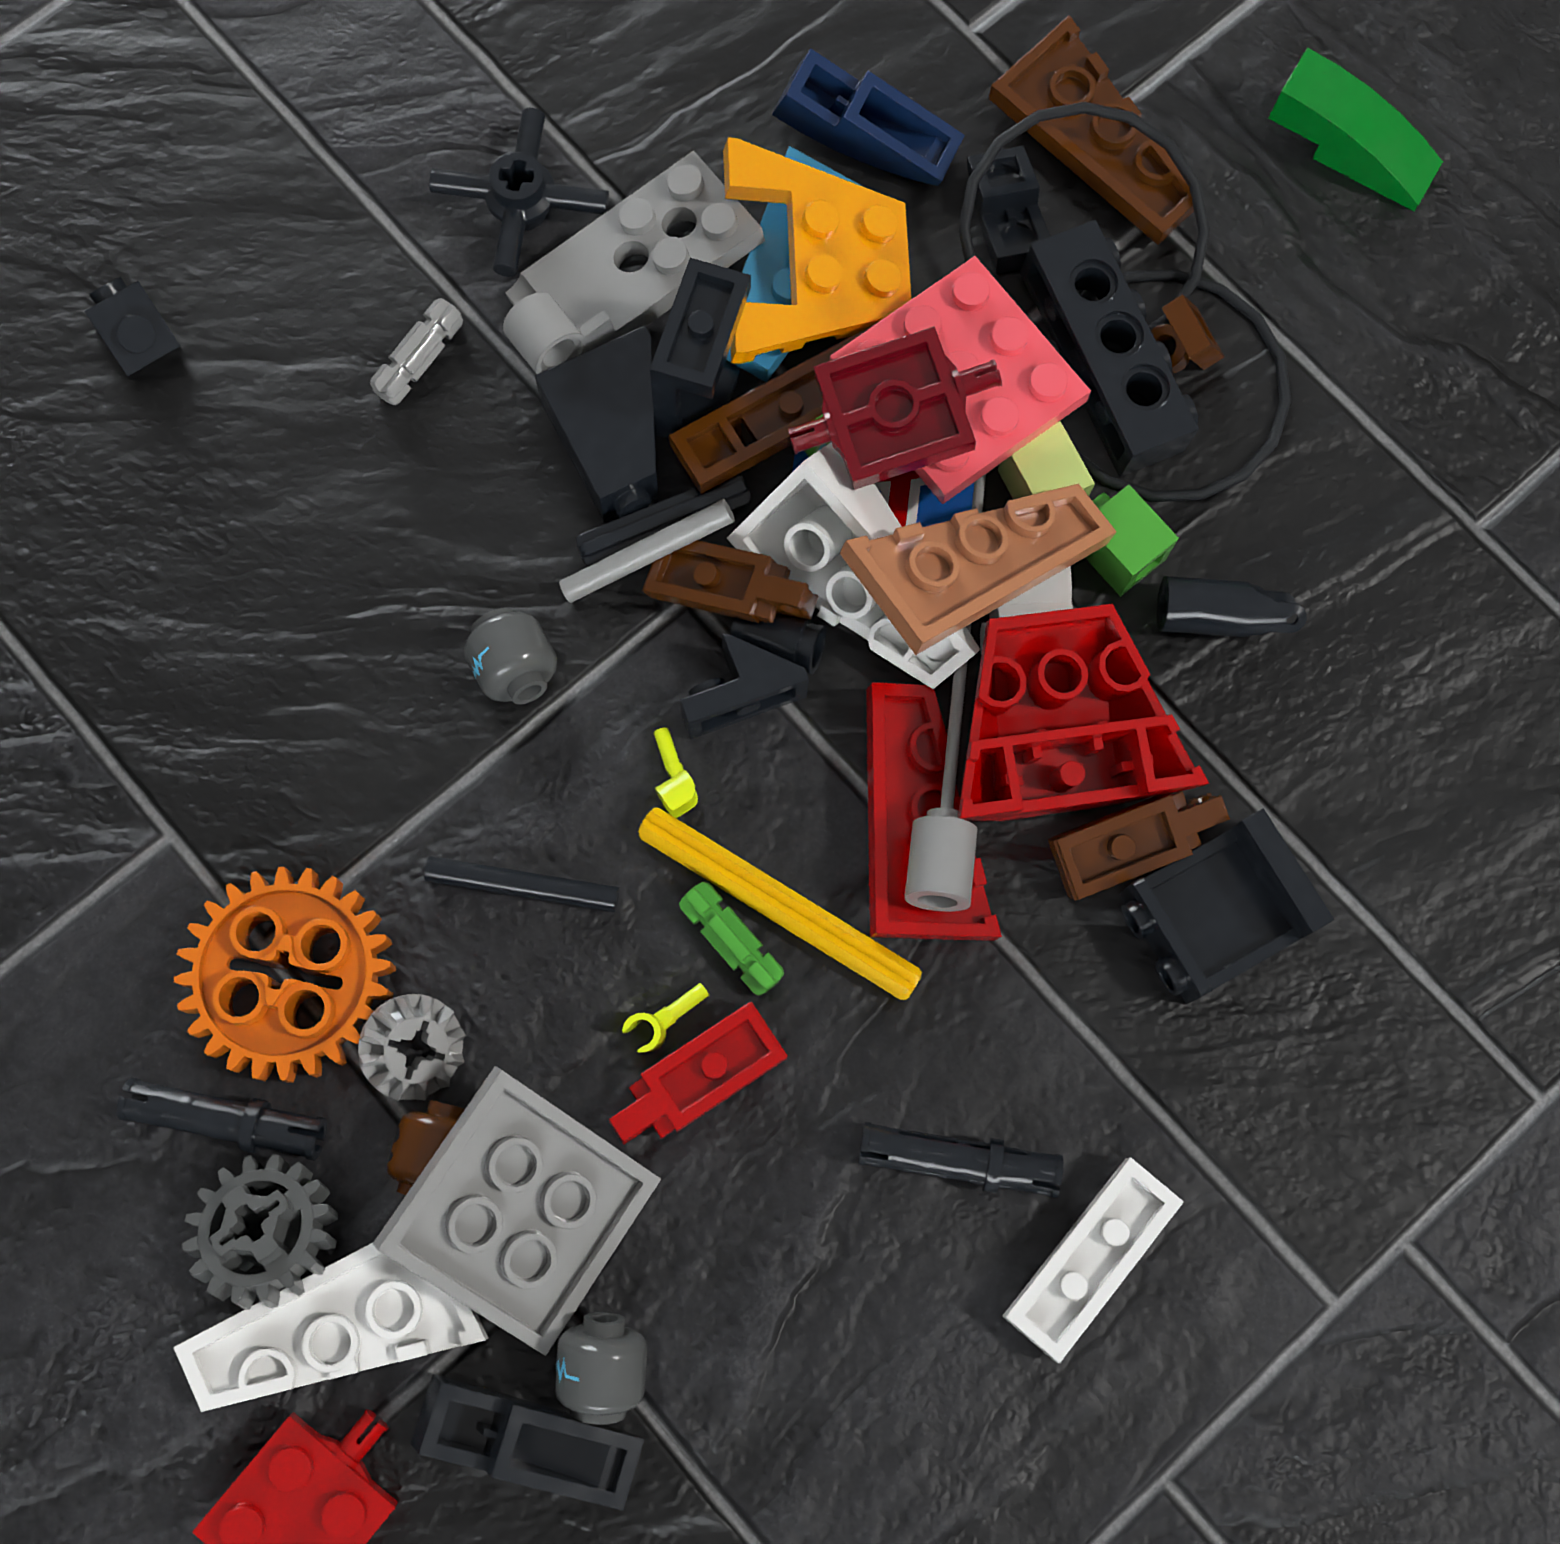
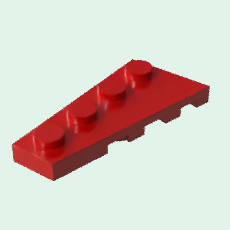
[866,682,1002,941]

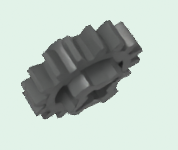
[182,1154,338,1310]

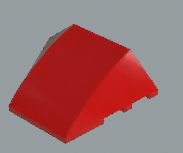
[958,604,1209,821]

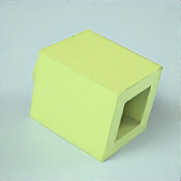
[998,421,1095,499]

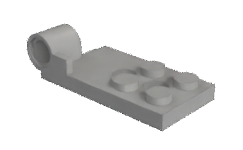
[503,150,765,374]

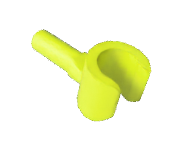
[654,727,698,818]
[622,983,709,1053]

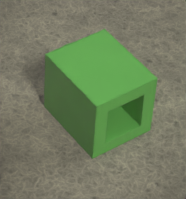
[1085,484,1179,597]

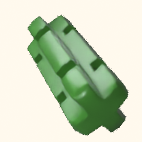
[679,881,784,996]

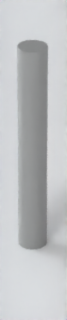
[559,499,735,603]

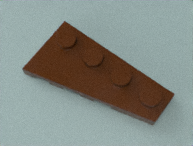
[988,15,1194,245]

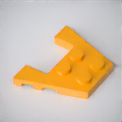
[723,137,911,364]

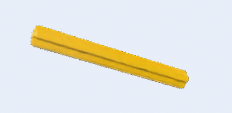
[638,807,922,1000]

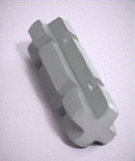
[370,298,463,405]

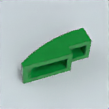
[1268,47,1443,211]

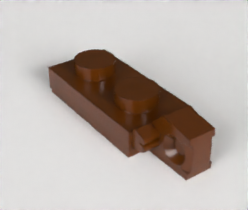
[642,540,819,623]
[1047,791,1230,901]

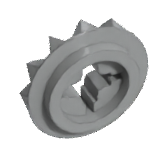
[358,994,466,1101]

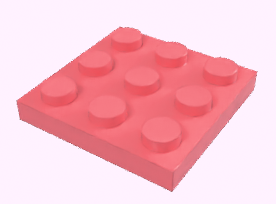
[830,256,1091,505]

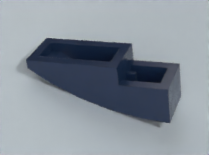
[771,48,965,186]

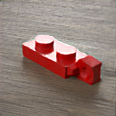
[609,1001,788,1145]

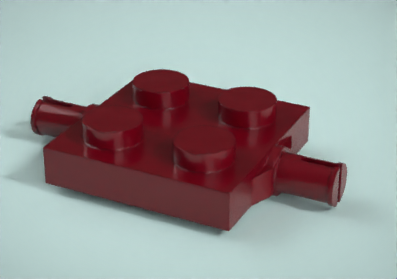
[787,326,1002,490]

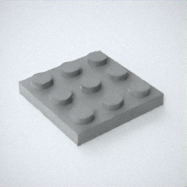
[373,1066,661,1356]

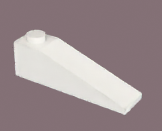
[727,442,980,689]

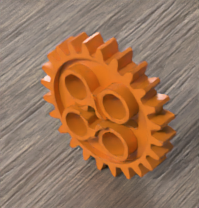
[174,866,396,1083]

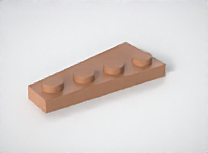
[839,484,1117,655]

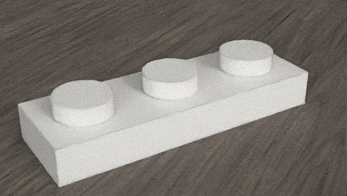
[1003,1157,1184,1363]

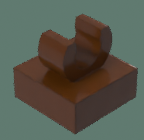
[1151,294,1225,374]

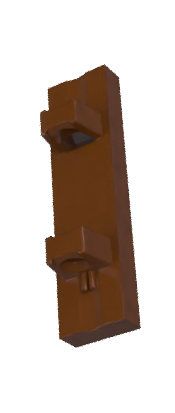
[669,321,880,494]

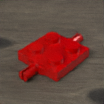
[192,1409,398,1544]

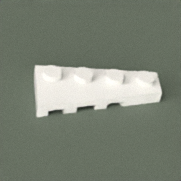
[173,1243,489,1412]

